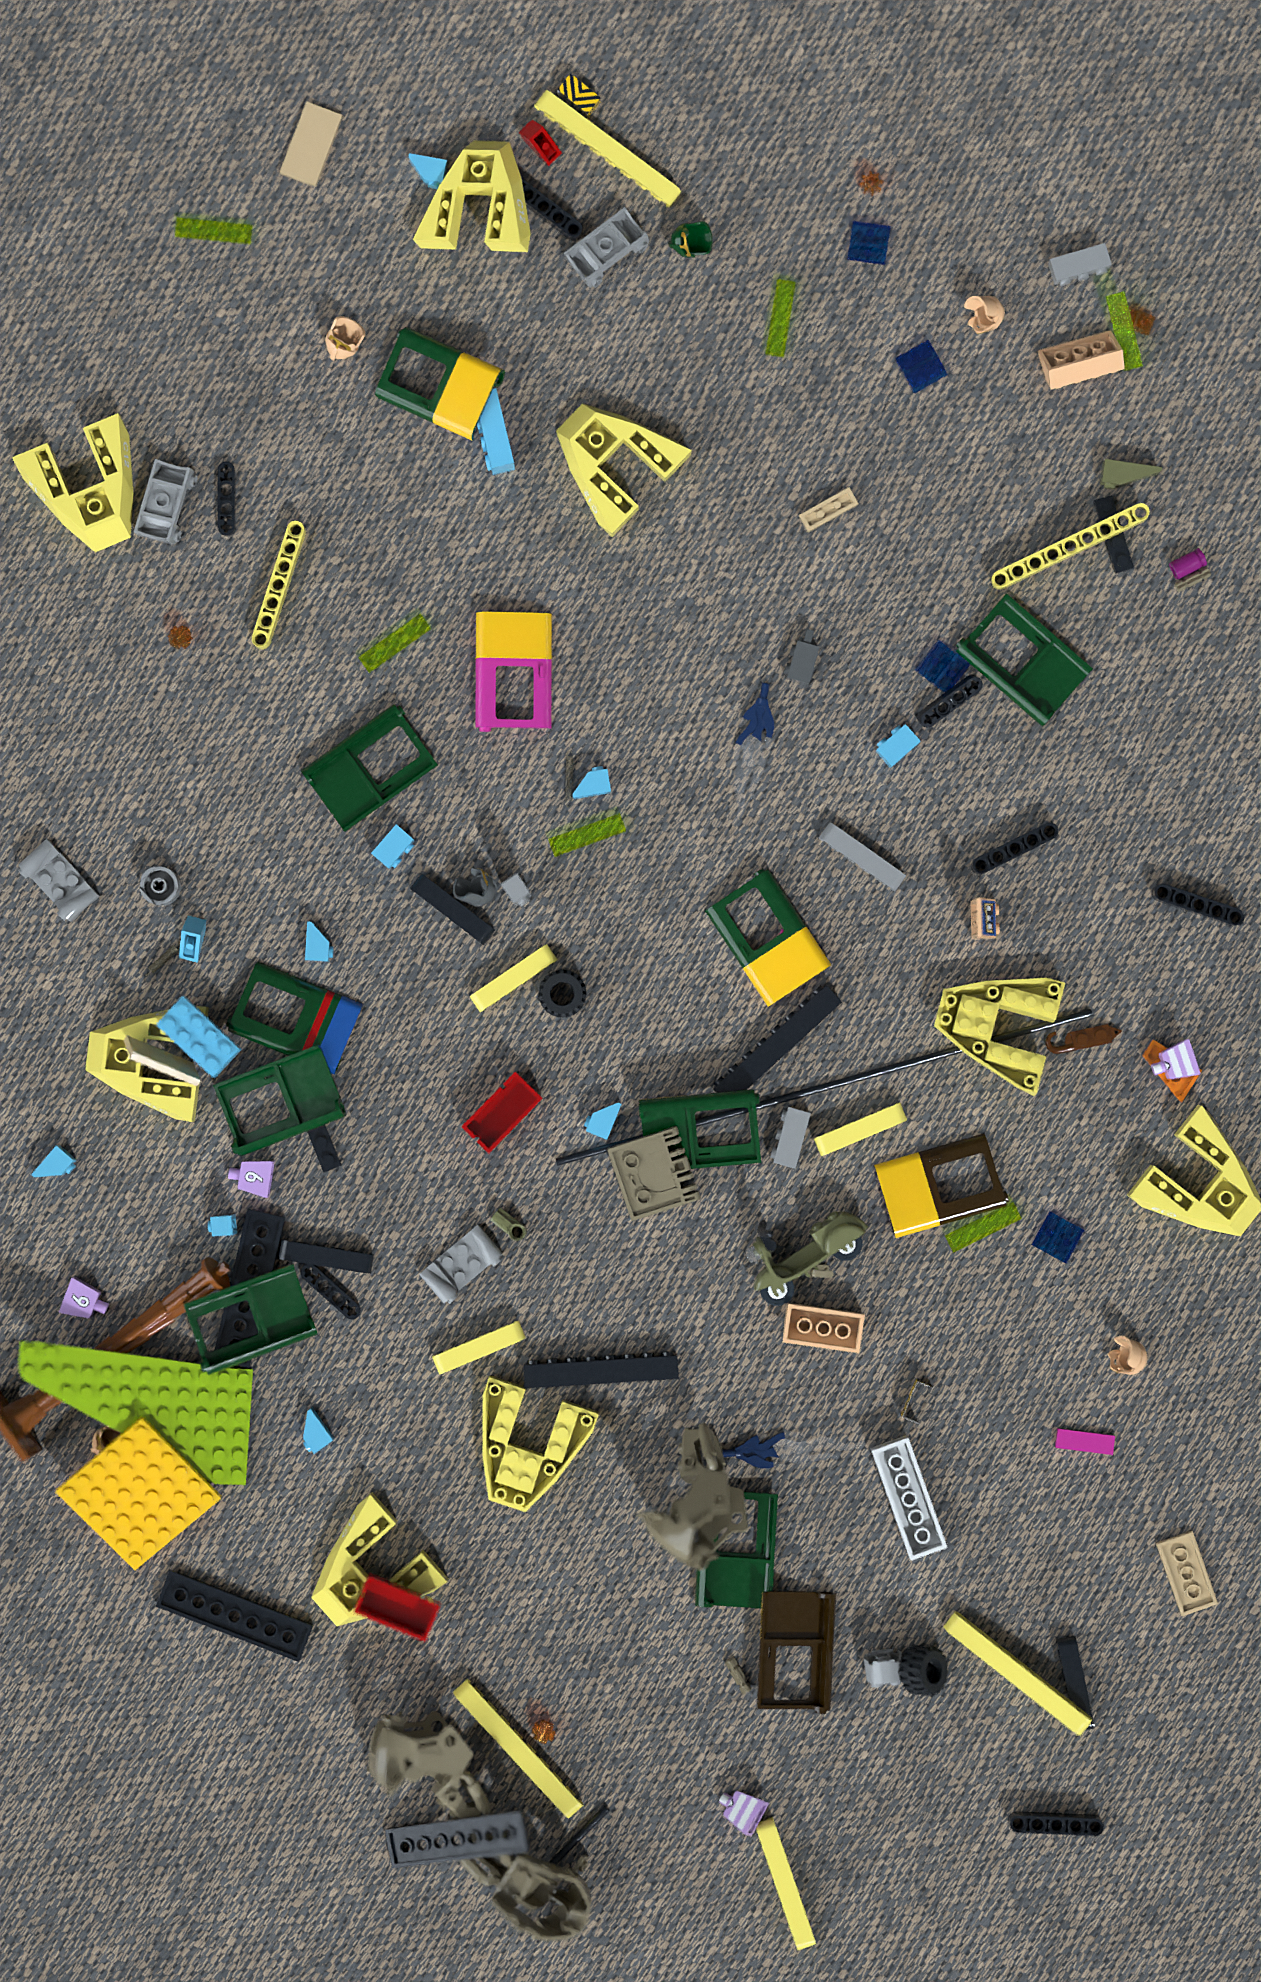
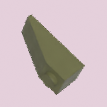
[1100,459,1162,490]

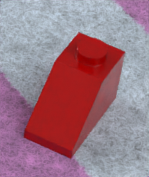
[518,120,562,166]

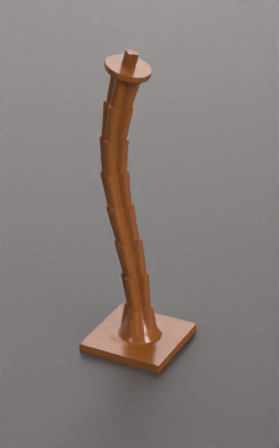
[0,1257,231,1463]

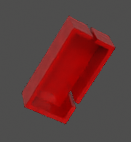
[461,1072,543,1154]
[353,1573,441,1642]

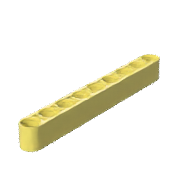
[534,90,681,207]
[991,503,1150,590]
[943,1611,1093,1736]
[453,1679,583,1818]

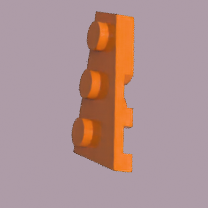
[1142,1039,1202,1103]

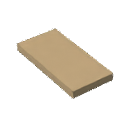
[280,102,343,187]
[124,1035,201,1086]
[1156,1530,1218,1616]

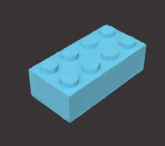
[477,388,515,475]
[156,996,242,1078]

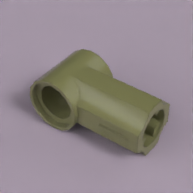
[490,1207,527,1241]

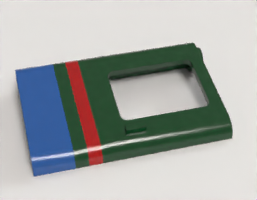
[226,961,364,1075]

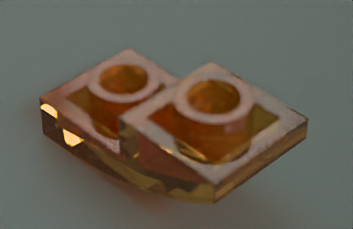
[1110,303,1156,336]

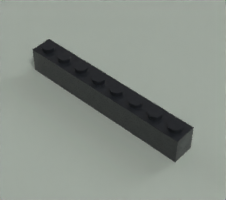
[713,985,842,1093]
[523,1351,679,1389]

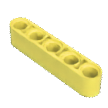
[470,944,558,1012]
[814,1102,907,1156]
[432,1320,526,1374]

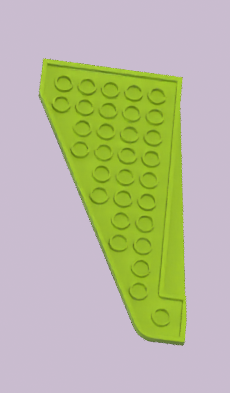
[18,1341,253,1485]

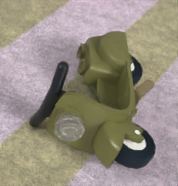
[745,1211,868,1306]

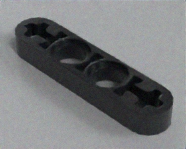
[217,461,236,537]
[917,674,983,728]
[300,1264,361,1320]

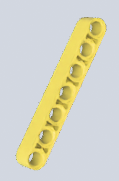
[252,521,306,649]
[756,1817,816,1950]

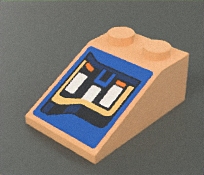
[971,898,1000,939]

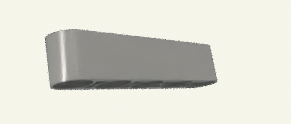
[818,822,906,892]

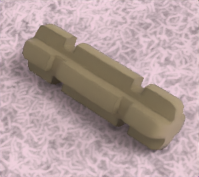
[1174,567,1211,592]
[725,1657,752,1694]

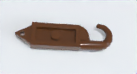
[1045,1024,1122,1054]

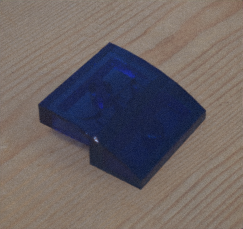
[847,221,891,265]
[894,339,948,394]
[915,640,970,693]
[1031,1211,1085,1264]

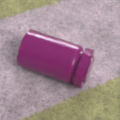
[1169,548,1207,580]

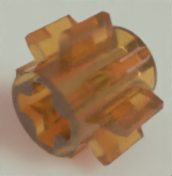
[859,171,883,197]
[167,625,193,649]
[532,1720,556,1744]

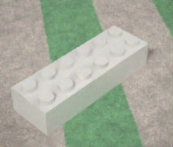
[870,1435,947,1560]

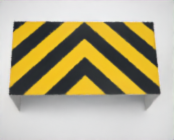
[557,73,601,118]
[901,1379,934,1424]

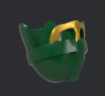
[668,221,713,258]

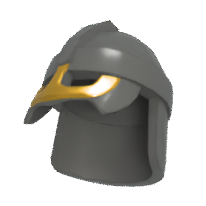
[453,868,498,907]

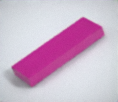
[1055,1428,1115,1455]

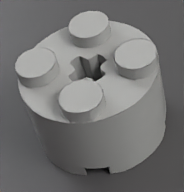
[140,866,181,906]
[863,1649,902,1688]

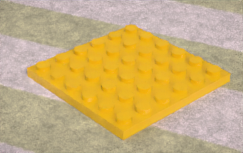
[55,1416,221,1570]

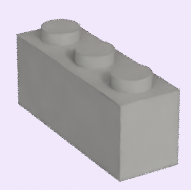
[1048,243,1112,286]
[501,874,532,907]
[770,1107,811,1169]

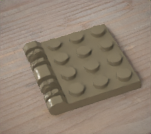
[607,1126,701,1221]

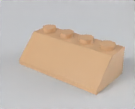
[1038,330,1125,389]
[783,1302,865,1353]

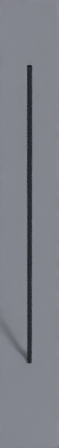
[556,1009,1093,1166]

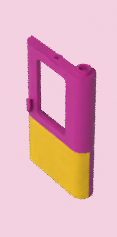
[475,612,552,732]

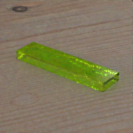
[175,217,253,245]
[765,279,796,358]
[1106,291,1143,371]
[358,614,431,673]
[548,813,627,857]
[944,1201,1022,1253]

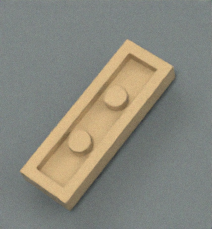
[799,487,858,533]

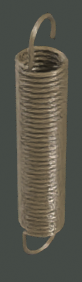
[145,942,180,976]

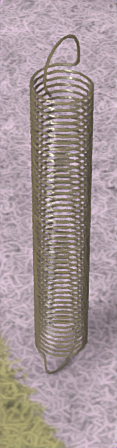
[565,751,573,807]

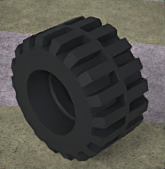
[538,969,587,1018]
[899,1645,949,1696]

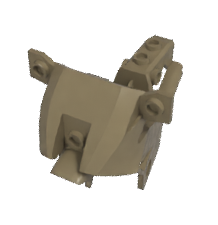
[637,1423,748,1570]
[367,1711,491,1819]
[460,1833,591,1941]

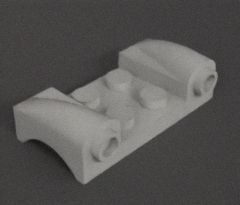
[564,207,649,288]
[134,459,198,545]
[18,839,100,922]
[419,1224,503,1304]

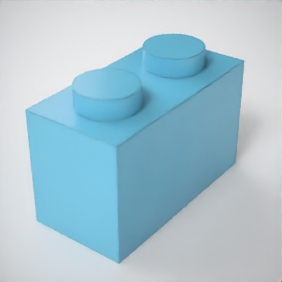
[876,724,921,768]
[371,824,415,869]

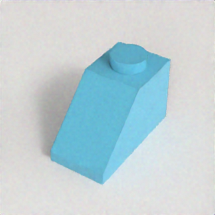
[409,153,448,189]
[573,766,611,799]
[179,916,207,962]
[305,921,334,962]
[584,1103,621,1140]
[31,1145,76,1177]
[208,1214,237,1236]
[303,1407,334,1454]

